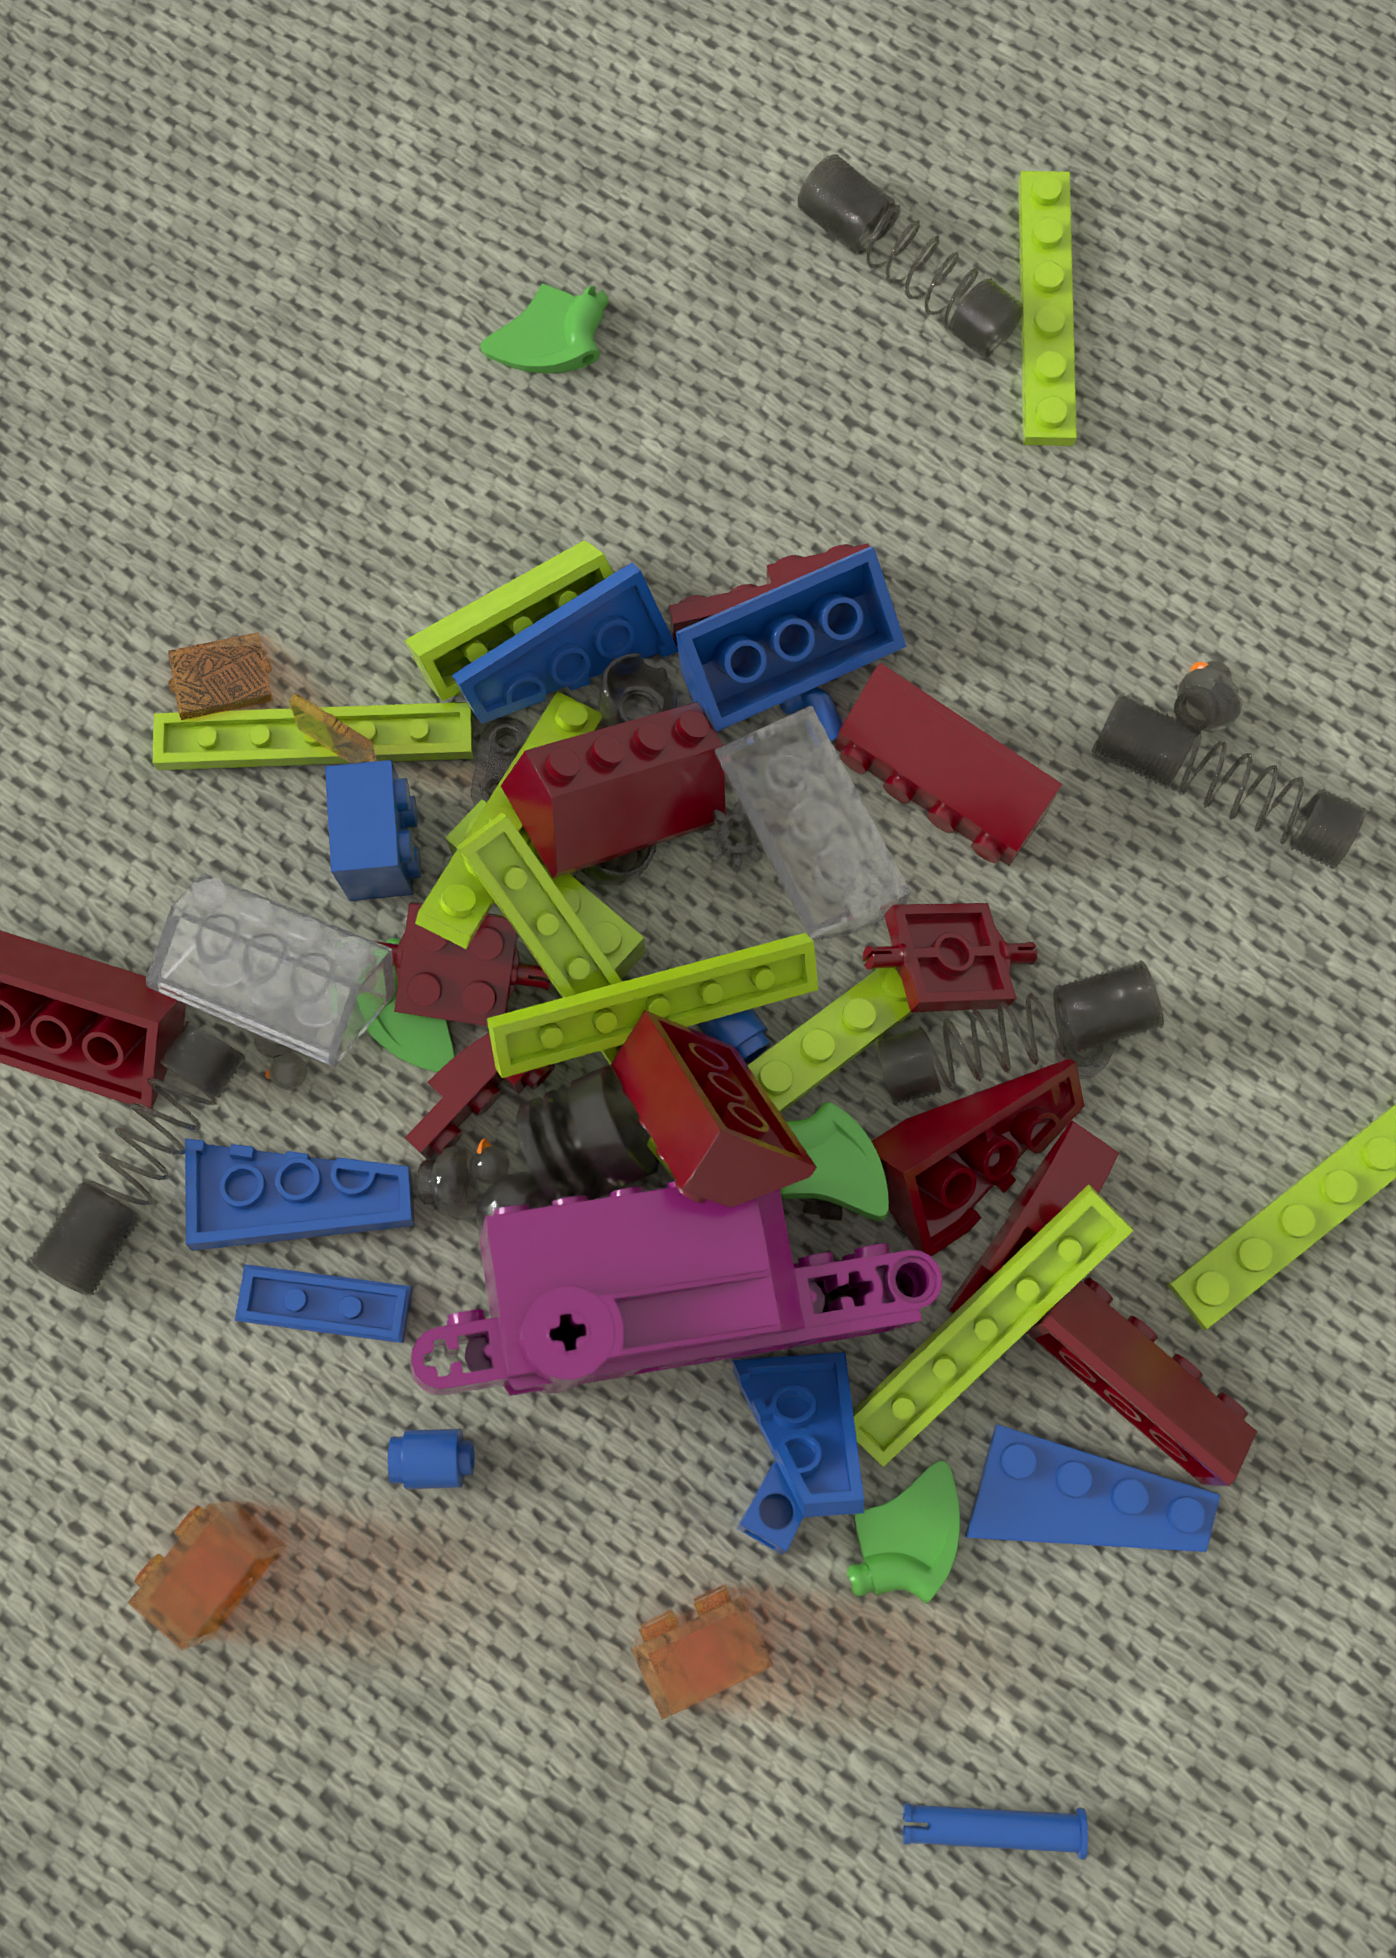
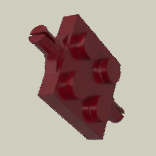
[363,901,550,1026]
[863,903,1038,1012]

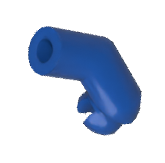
[779,687,843,744]

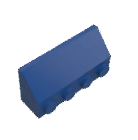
[676,546,907,732]

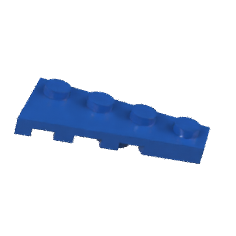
[452,562,678,724]
[185,1138,415,1251]
[965,1424,1220,1552]

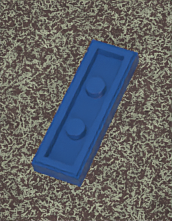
[234,1264,413,1343]

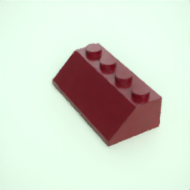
[836,663,1062,866]
[501,702,726,879]
[0,930,188,1111]
[611,1010,817,1208]
[1026,1277,1257,1486]

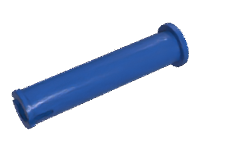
[903,1803,1088,1860]

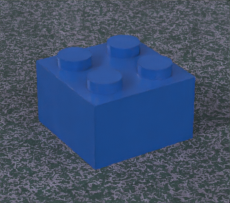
[325,760,422,901]

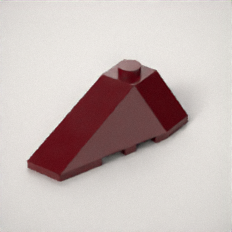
[871,1058,1085,1257]

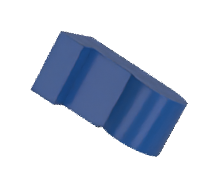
[736,1460,804,1555]

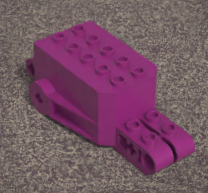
[411,1181,942,1396]

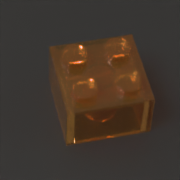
[127,1501,287,1650]
[631,1584,774,1720]

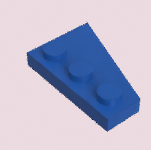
[732,1352,864,1517]

